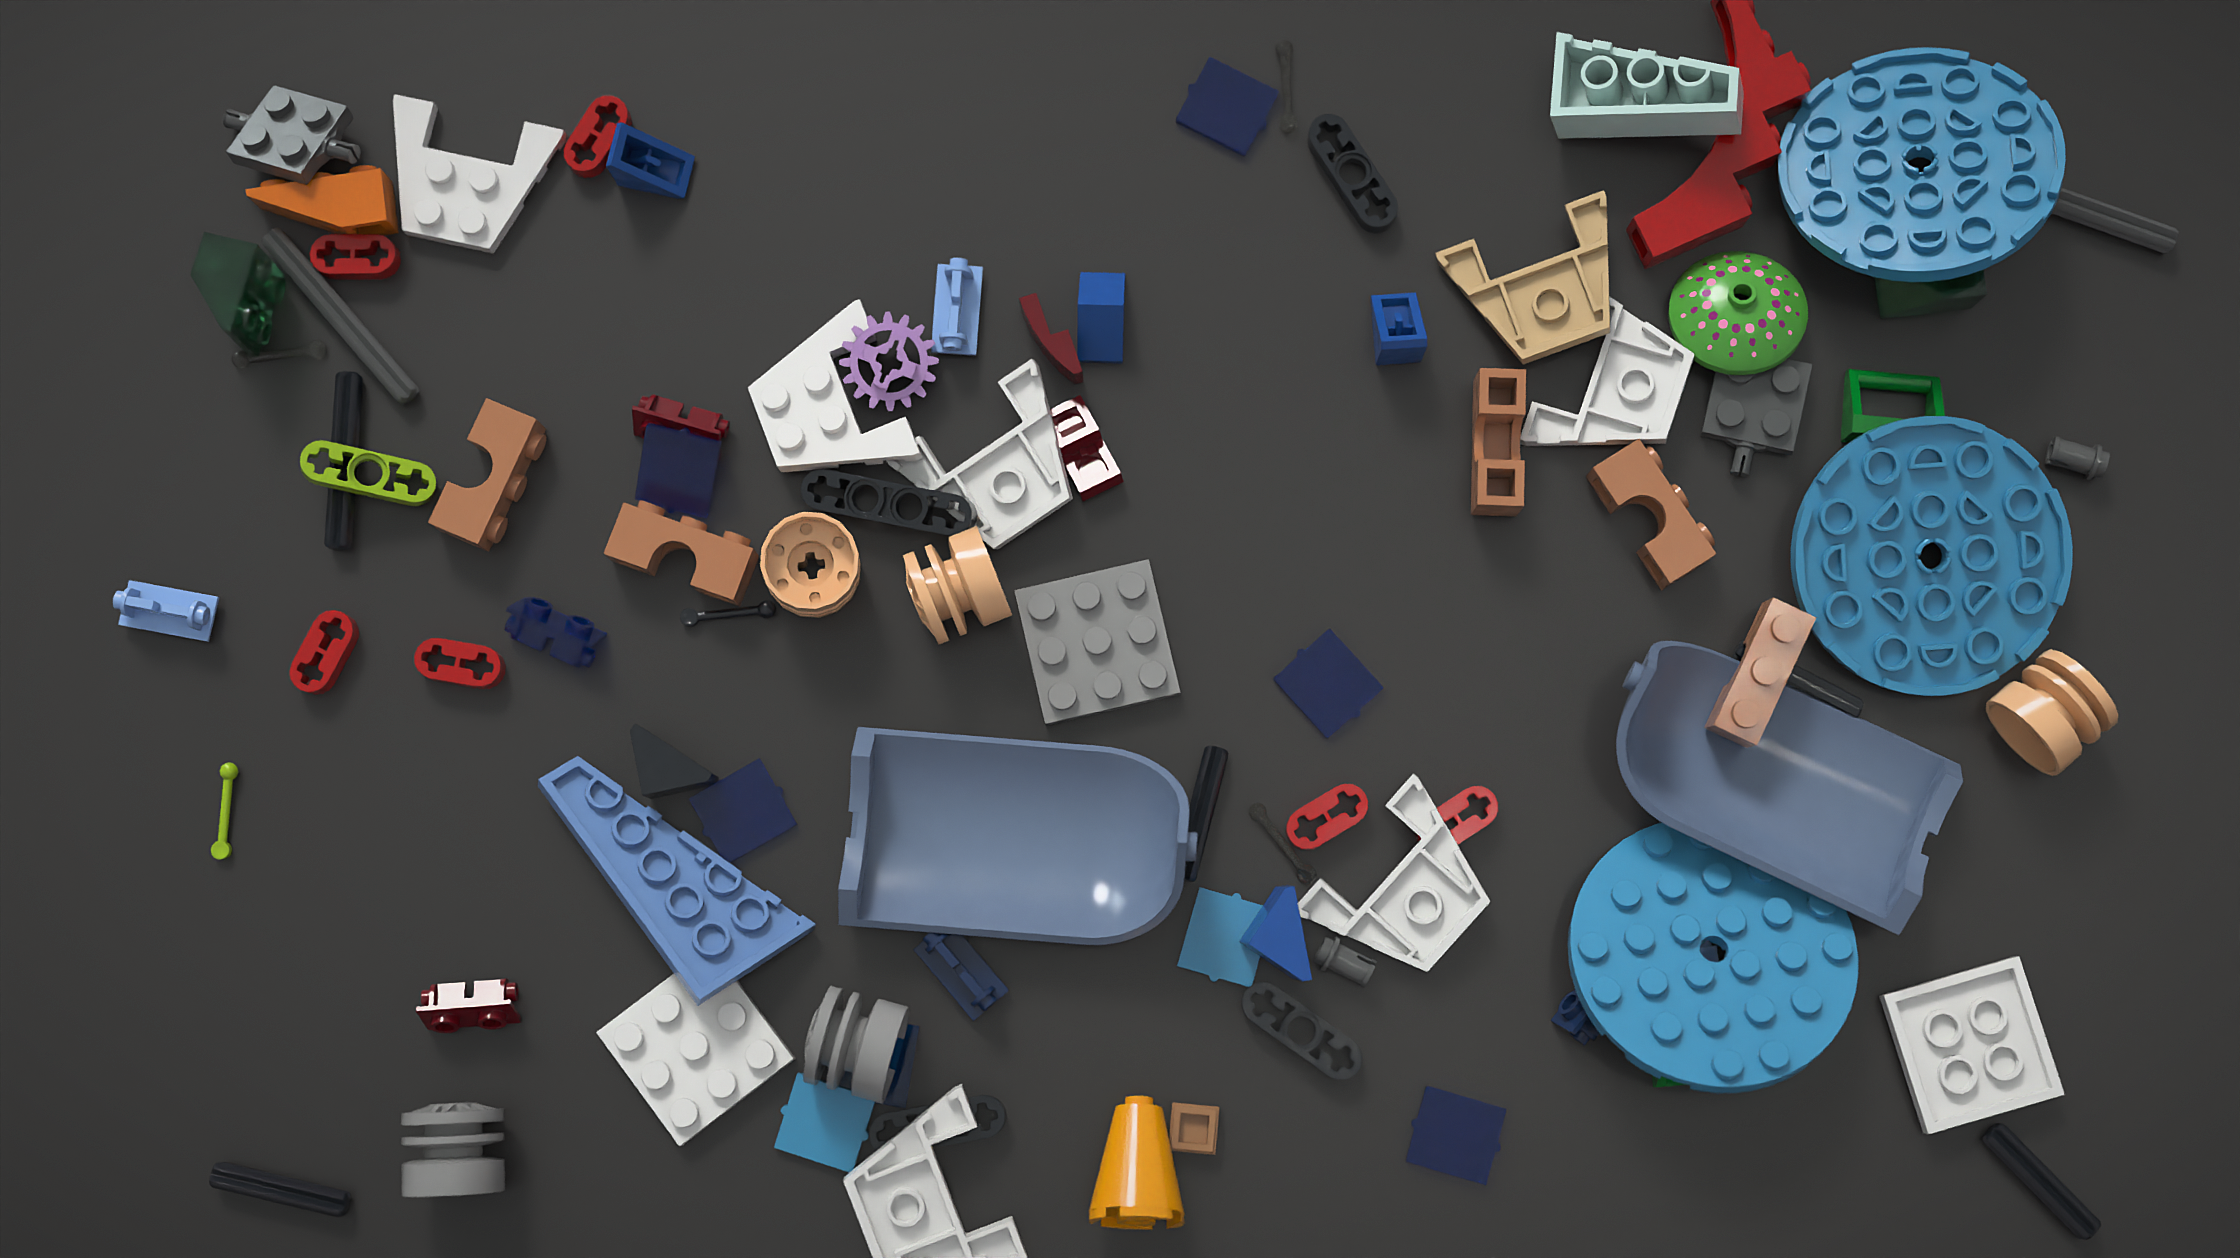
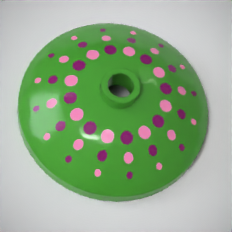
[1668,251,1808,375]

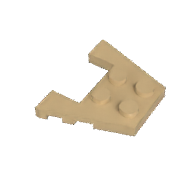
[1435,190,1610,365]

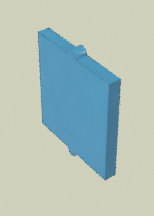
[1177,887,1263,987]
[774,1072,875,1173]

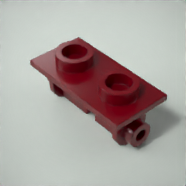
[632,394,730,460]
[416,978,521,1033]

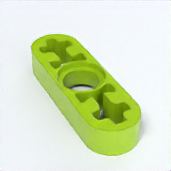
[300,440,436,506]

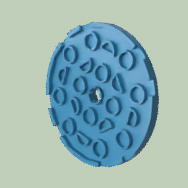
[1778,47,2066,282]
[1790,416,2073,696]
[1568,823,1858,1093]

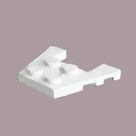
[393,94,567,254]
[1520,296,1694,446]
[748,299,922,473]
[886,359,1073,550]
[1298,773,1490,972]
[843,1084,1028,1258]

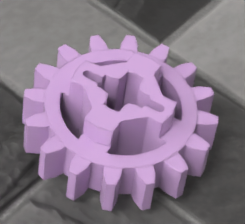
[839,312,939,411]

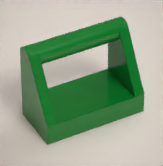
[1841,368,1945,442]

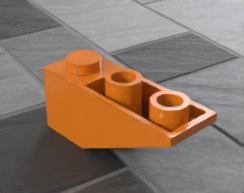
[245,165,399,235]

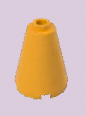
[1089,1096,1185,1230]

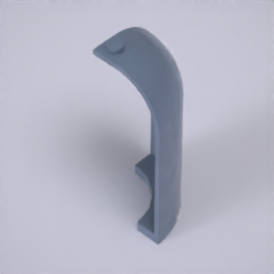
[1616,641,1963,935]
[838,727,1197,945]

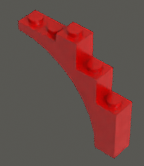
[1626,0,1811,269]

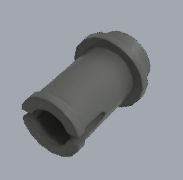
[2045,436,2110,480]
[1313,936,1377,988]

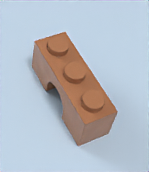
[1471,368,1526,516]
[428,398,546,552]
[1586,439,1716,591]
[604,500,759,607]
[1704,597,1817,748]

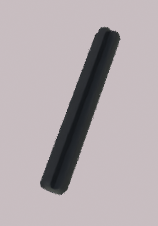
[324,371,363,550]

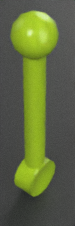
[211,762,239,859]

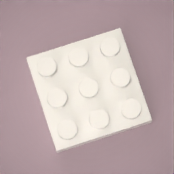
[1879,956,2065,1134]
[596,974,796,1146]

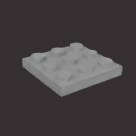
[1014,559,1181,726]

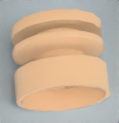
[760,512,861,618]
[903,526,1012,645]
[1986,649,2119,776]

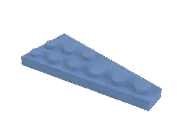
[538,756,816,1006]

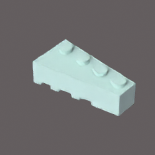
[1550,32,1744,139]

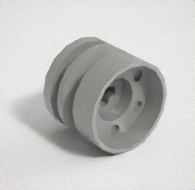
[803,986,910,1103]
[401,1102,505,1197]

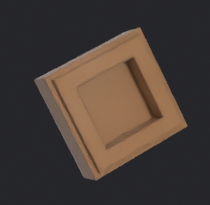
[1169,1102,1219,1155]

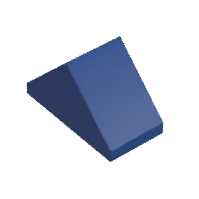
[606,122,695,199]
[1077,272,1125,363]
[1371,292,1427,365]
[1239,885,1312,981]

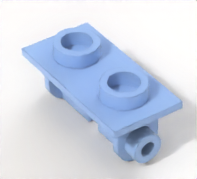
[931,258,983,356]
[113,580,219,642]

